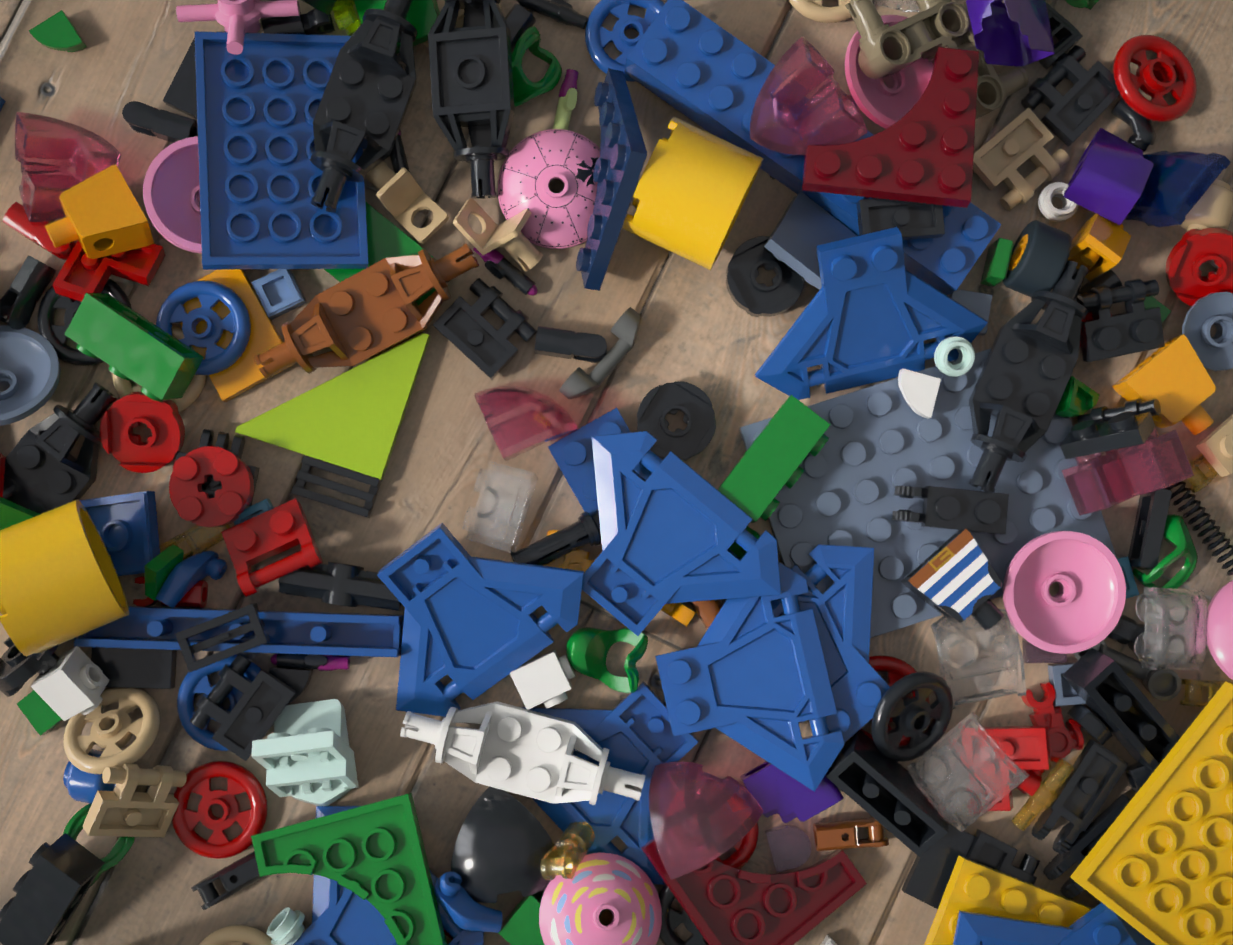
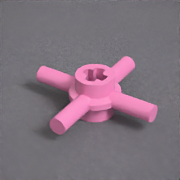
[176,0,300,55]

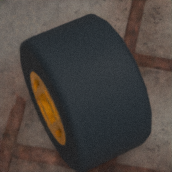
[1003,220,1072,298]

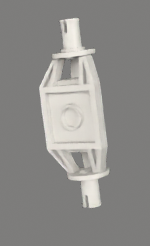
[400,701,646,805]

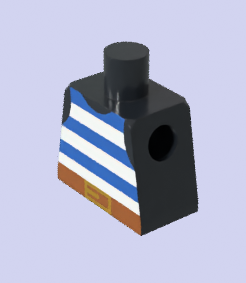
[901,529,1004,631]

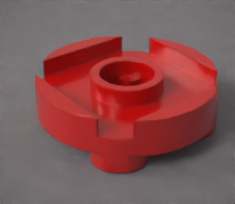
[1165,228,1233,306]
[100,391,185,473]
[169,446,254,528]

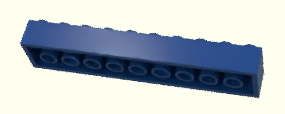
[625,0,1002,296]

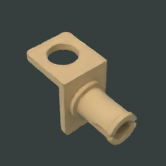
[365,161,449,244]
[453,198,543,272]

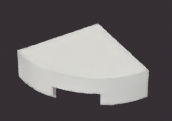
[898,368,941,419]

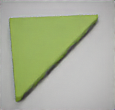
[235,333,431,480]

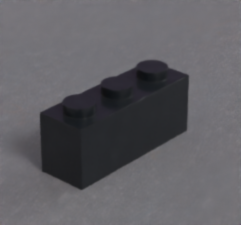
[1062,648,1180,772]
[826,730,950,857]
[0,833,105,945]

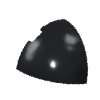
[451,787,564,903]

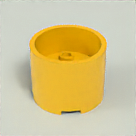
[623,117,764,271]
[0,500,129,657]

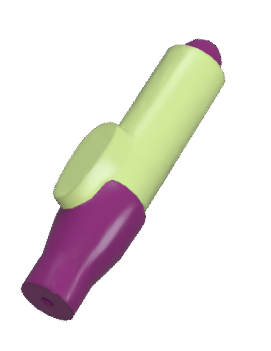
[552,69,579,130]

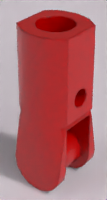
[2,202,76,260]

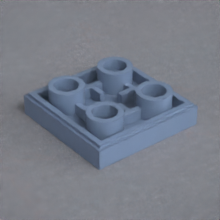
[764,191,857,290]

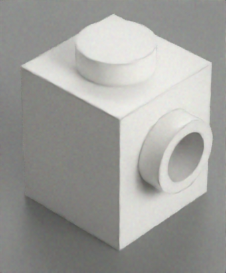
[31,646,110,721]
[510,650,576,710]

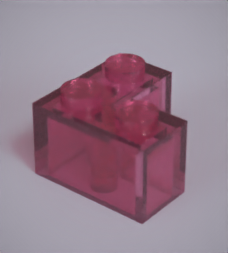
[1062,428,1194,516]

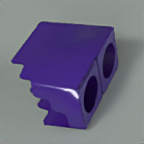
[966,0,1055,67]
[1063,128,1154,226]
[740,761,844,823]

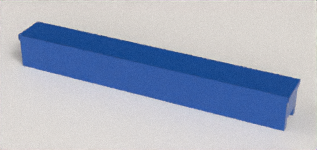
[74,606,404,657]

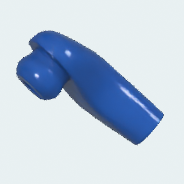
[155,550,227,608]
[434,871,503,933]

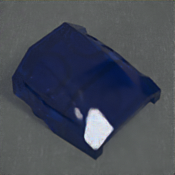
[1125,150,1231,227]

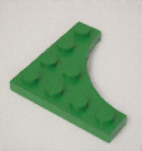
[251,793,447,945]

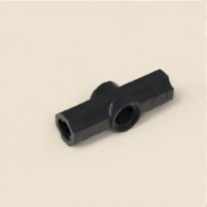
[279,562,402,611]

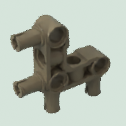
[845,0,1029,119]

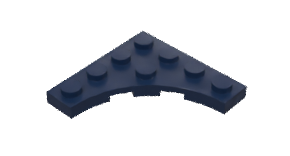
[576,68,647,291]

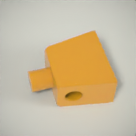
[45,164,154,259]
[1112,334,1216,436]

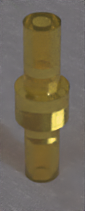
[1012,758,1075,831]

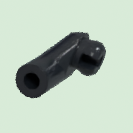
[1111,98,1157,152]

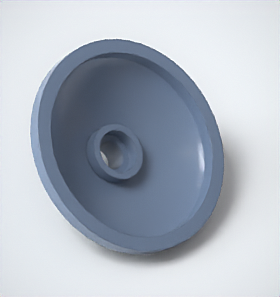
[0,325,61,426]

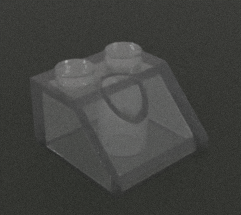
[462,462,538,553]

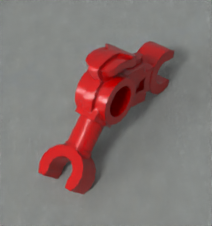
[1011,682,1084,796]

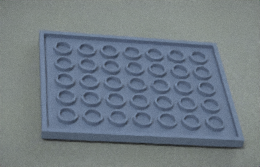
[739,349,1117,638]

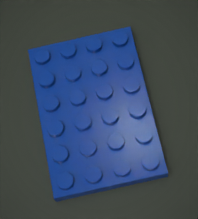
[195,31,368,270]

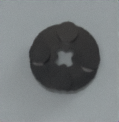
[726,236,805,317]
[637,381,716,461]
[0,637,59,697]

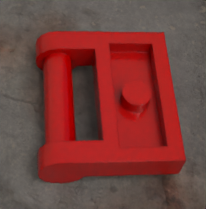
[221,498,323,597]

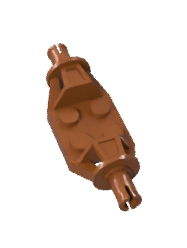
[255,243,479,379]

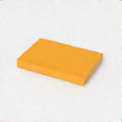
[166,269,295,402]

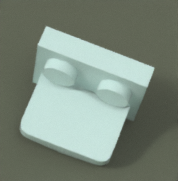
[252,699,358,806]

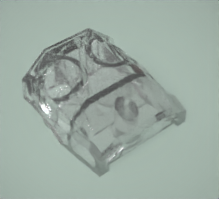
[1134,587,1208,670]
[931,609,1026,709]
[907,712,1030,832]

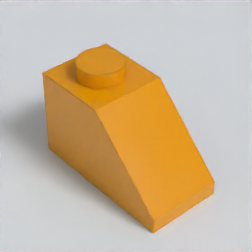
[1068,214,1132,281]

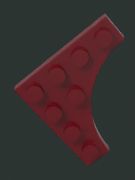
[802,47,979,208]
[641,823,867,945]

